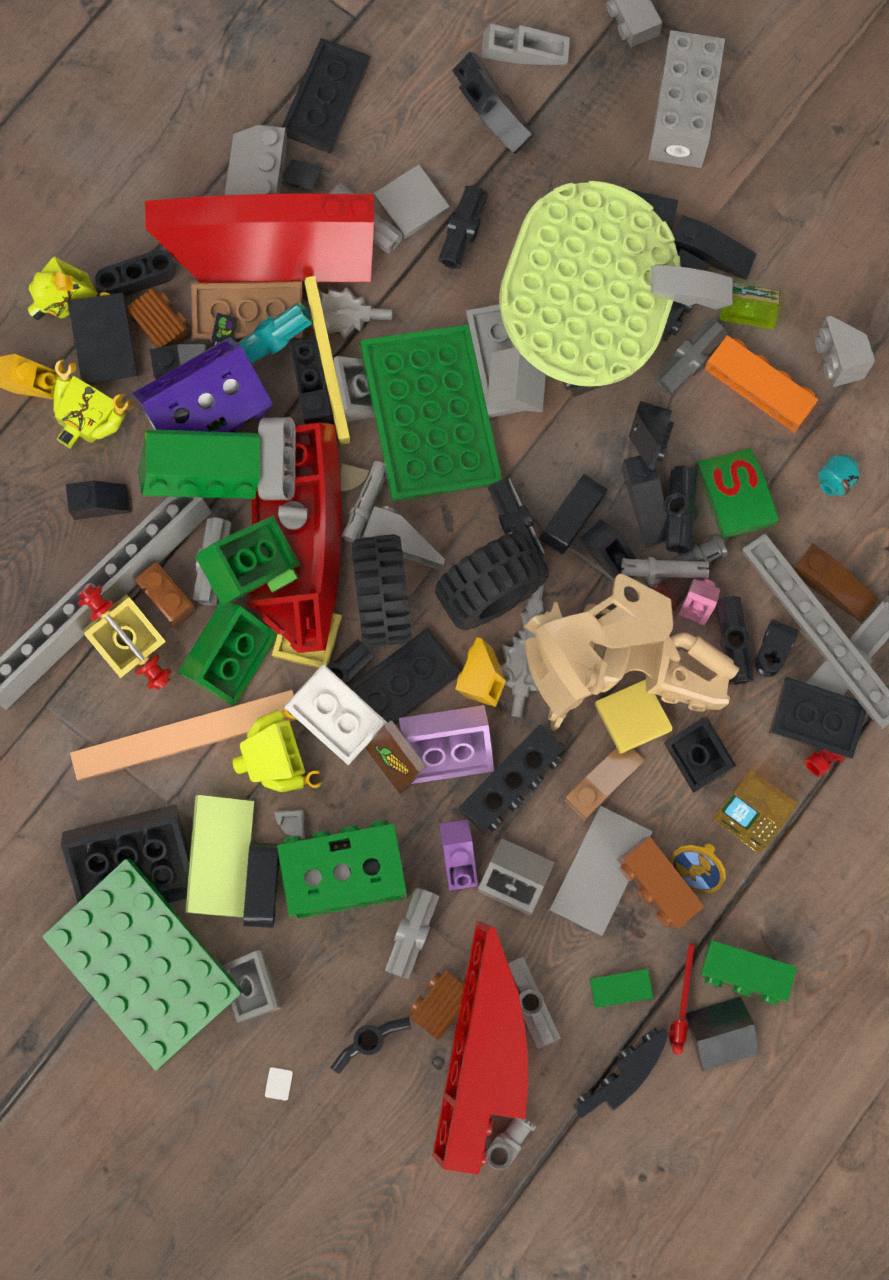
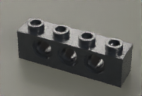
[459,725,565,834]

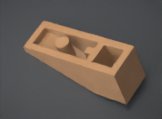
[564,748,645,822]

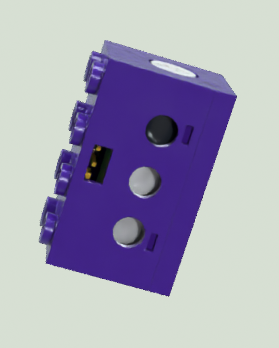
[133,337,273,432]

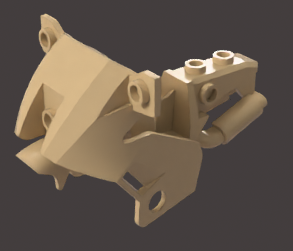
[524,574,739,732]

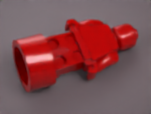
[804,750,844,777]

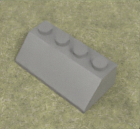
[225,125,288,195]

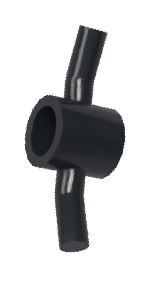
[330,1017,411,1074]

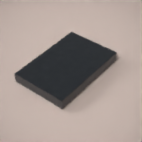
[67,293,138,384]
[769,677,866,759]

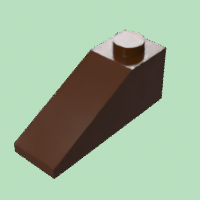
[794,543,878,622]

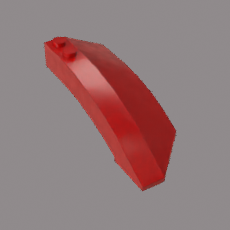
[145,193,374,283]
[243,423,342,653]

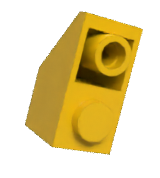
[0,354,58,399]
[455,637,506,707]

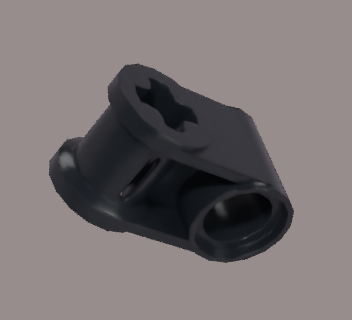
[755,619,799,677]

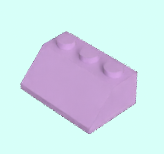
[399,705,494,784]

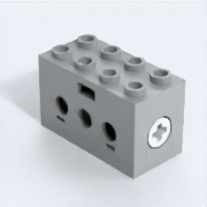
[648,30,725,168]

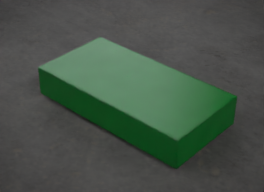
[589,969,653,1008]

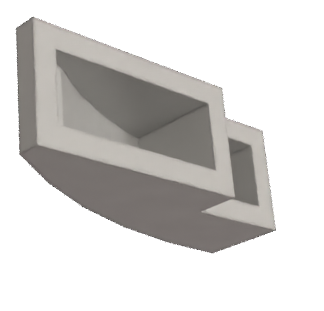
[481,24,570,65]
[651,265,733,309]

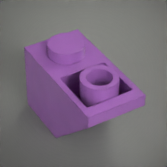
[439,820,478,891]

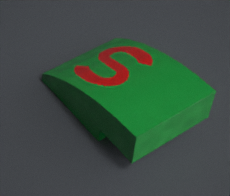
[697,448,779,539]

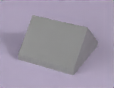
[487,347,546,412]
[333,356,374,422]
[222,950,281,1023]

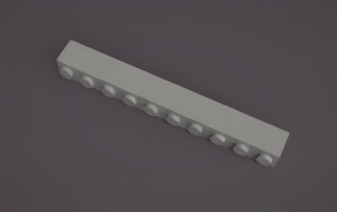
[0,497,212,710]

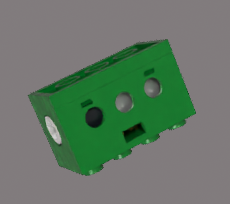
[277,820,408,920]

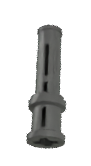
[642,534,728,588]

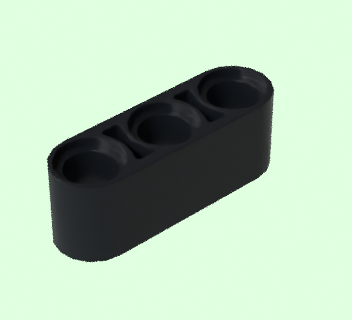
[95,249,176,297]
[539,474,608,555]
[243,842,280,928]

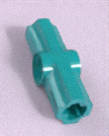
[238,302,313,364]

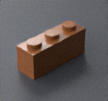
[617,837,705,929]

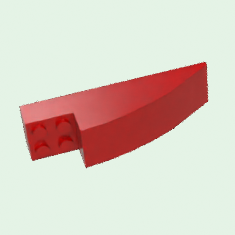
[432,920,528,1175]

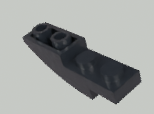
[452,51,534,154]
[574,1027,669,1118]

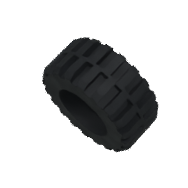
[435,532,549,630]
[351,534,412,648]

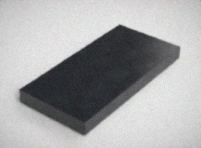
[282,38,371,154]
[349,628,461,742]

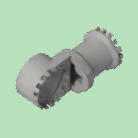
[486,1118,536,1170]

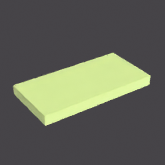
[185,795,254,918]

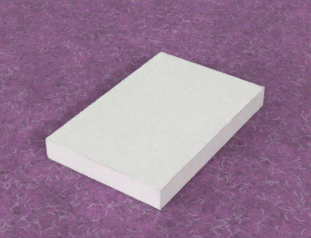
[284,664,387,765]

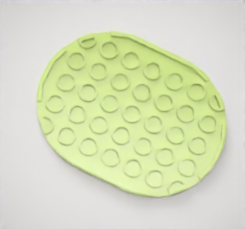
[499,181,680,386]

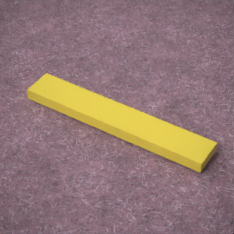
[304,276,350,445]

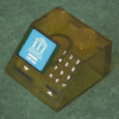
[713,769,798,854]

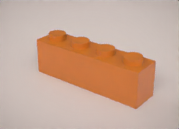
[704,335,819,433]

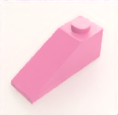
[678,578,720,626]

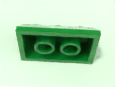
[178,603,278,706]

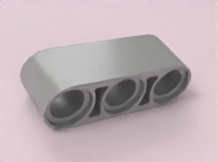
[258,417,296,500]

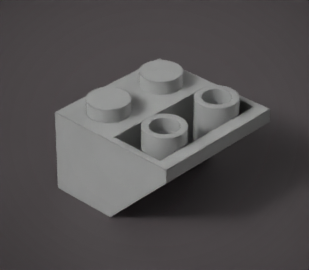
[815,316,875,387]
[478,839,555,916]

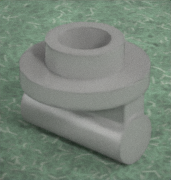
[278,501,308,530]

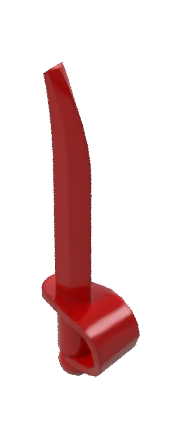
[669,943,695,1055]

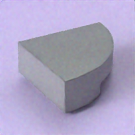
[274,810,305,840]

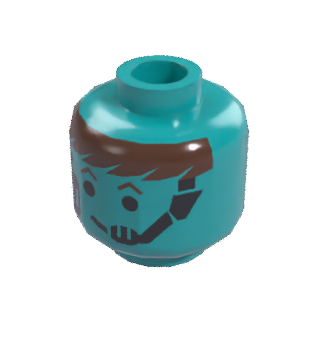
[817,454,860,496]

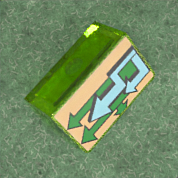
[720,282,780,330]

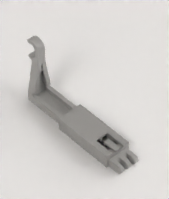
[806,596,889,695]

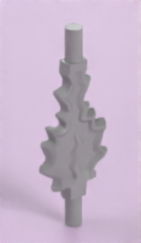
[303,287,392,339]
[500,584,545,719]

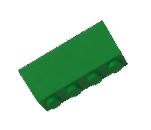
[138,429,260,499]

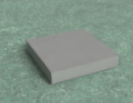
[374,165,450,239]

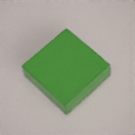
[267,569,300,592]

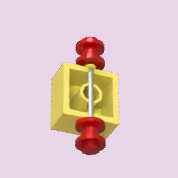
[77,584,171,690]

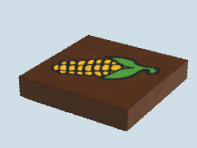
[366,721,426,794]

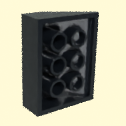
[61,804,190,903]

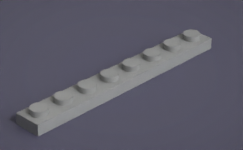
[742,534,889,730]

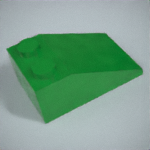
[195,516,300,606]

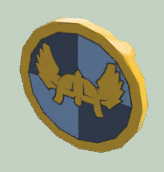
[670,843,726,894]

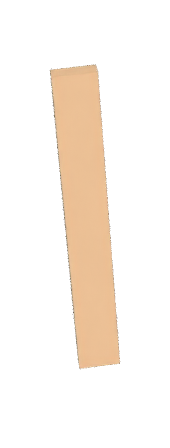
[70,690,297,781]

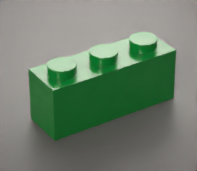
[698,940,797,1006]

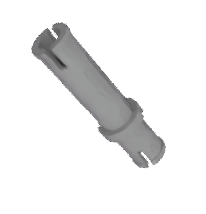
[341,461,386,543]
[621,557,709,580]

